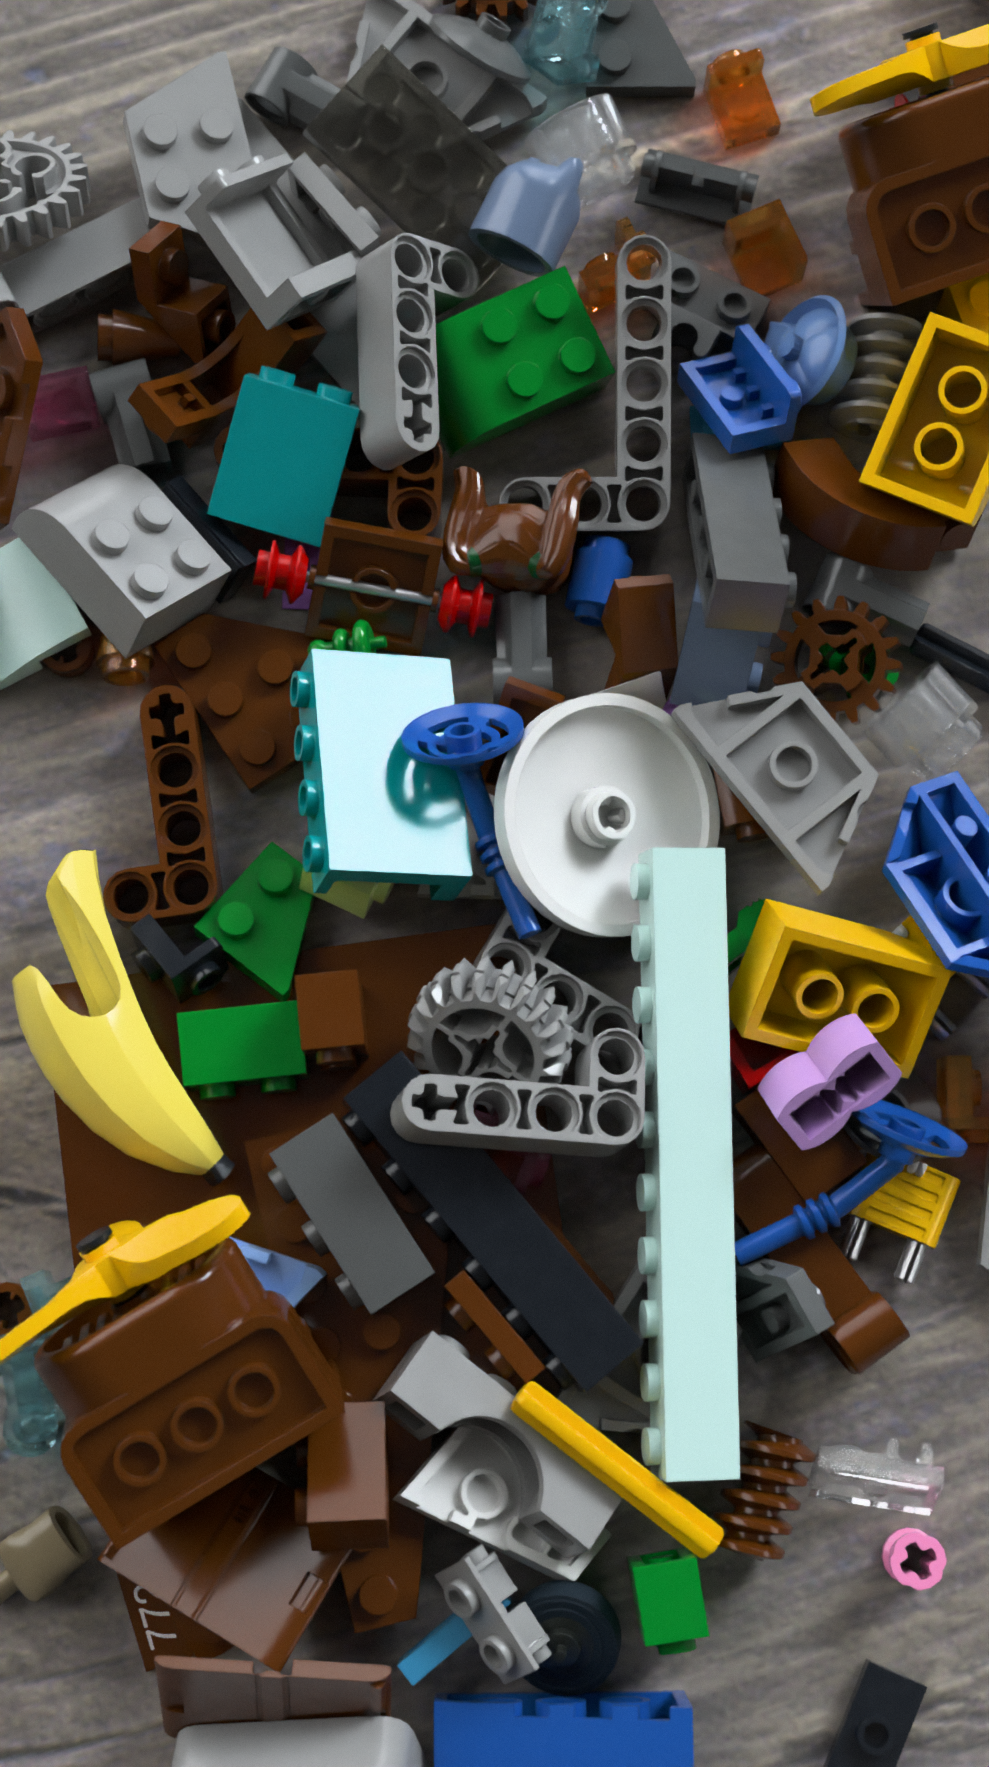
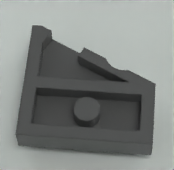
[585,0,696,97]
[735,1256,835,1362]

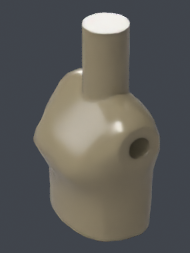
[0,1505,93,1605]

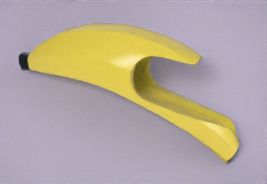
[12,849,235,1187]

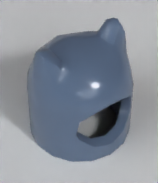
[468,157,583,277]

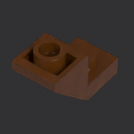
[129,221,236,363]
[601,574,678,699]

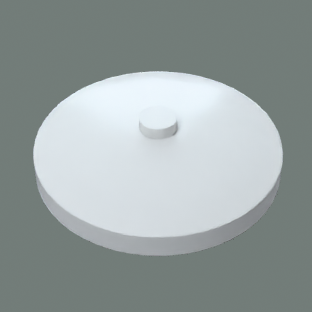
[494,693,720,938]

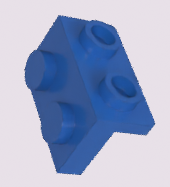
[677,324,802,454]

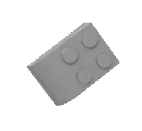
[11,464,232,659]

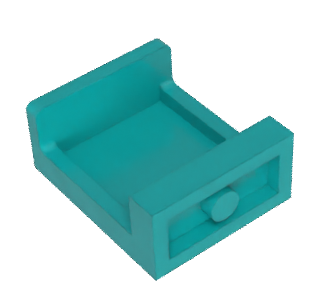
[207,366,360,547]

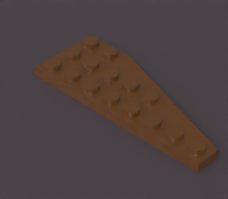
[244,1118,450,1634]

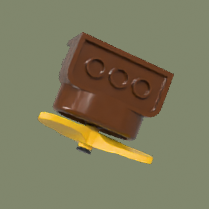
[810,22,989,306]
[0,1195,345,1550]

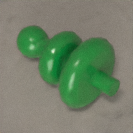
[307,619,387,654]

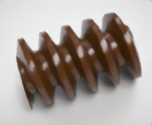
[712,1420,817,1561]

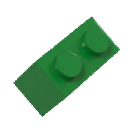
[177,1000,310,1101]
[627,1547,709,1655]

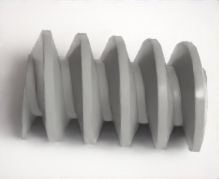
[828,312,923,444]

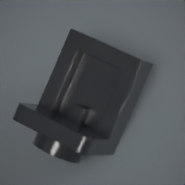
[130,914,229,1004]

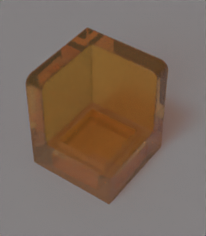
[722,199,808,297]

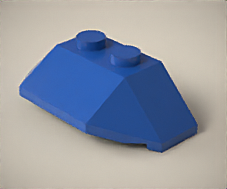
[882,771,989,978]

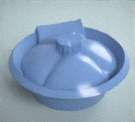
[765,295,858,406]

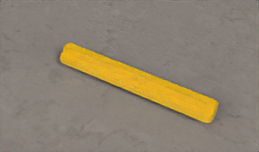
[510,1381,724,1559]

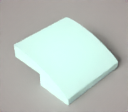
[0,538,92,690]

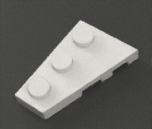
[393,1427,612,1582]

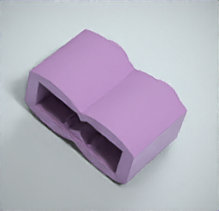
[757,1013,902,1150]

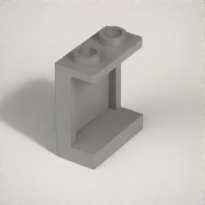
[185,153,362,330]

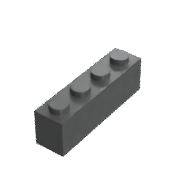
[682,433,797,633]

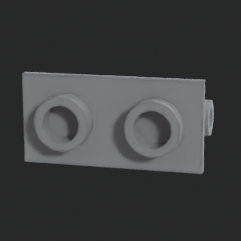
[435,1544,552,1685]

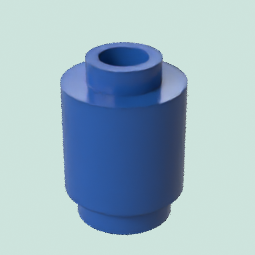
[564,535,633,627]

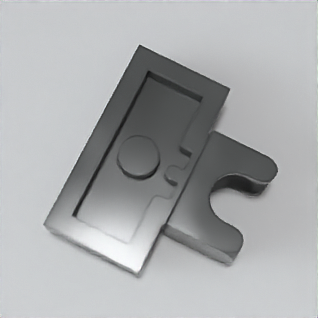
[651,249,771,361]

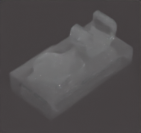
[808,1438,944,1516]

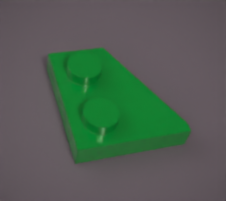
[194,842,315,1002]

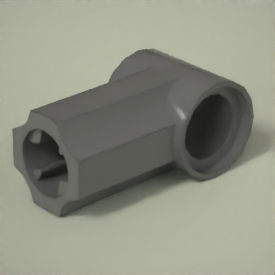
[244,46,367,151]
[89,357,173,479]
[802,552,930,652]
[492,591,553,704]

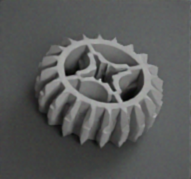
[407,956,574,1118]

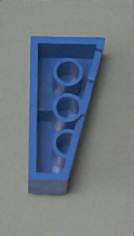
[433,1690,694,1767]

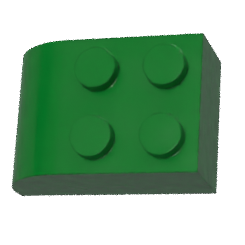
[436,266,616,459]

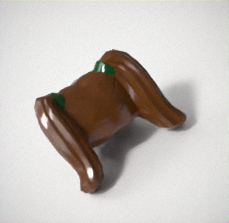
[442,466,593,595]

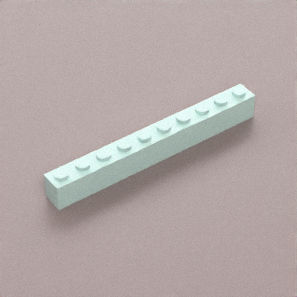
[630,847,740,1482]

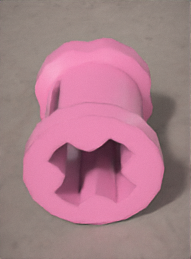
[881,1527,947,1590]

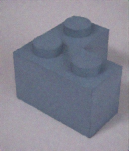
[669,579,773,706]

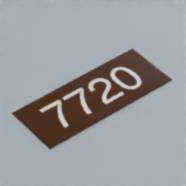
[116,1572,194,1672]

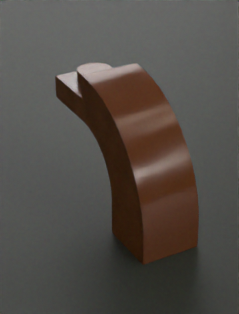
[127,307,328,449]
[772,437,987,571]

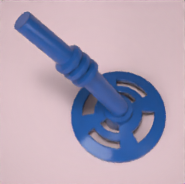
[401,703,542,940]
[735,1100,968,1266]

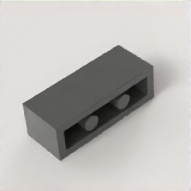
[267,1113,436,1315]

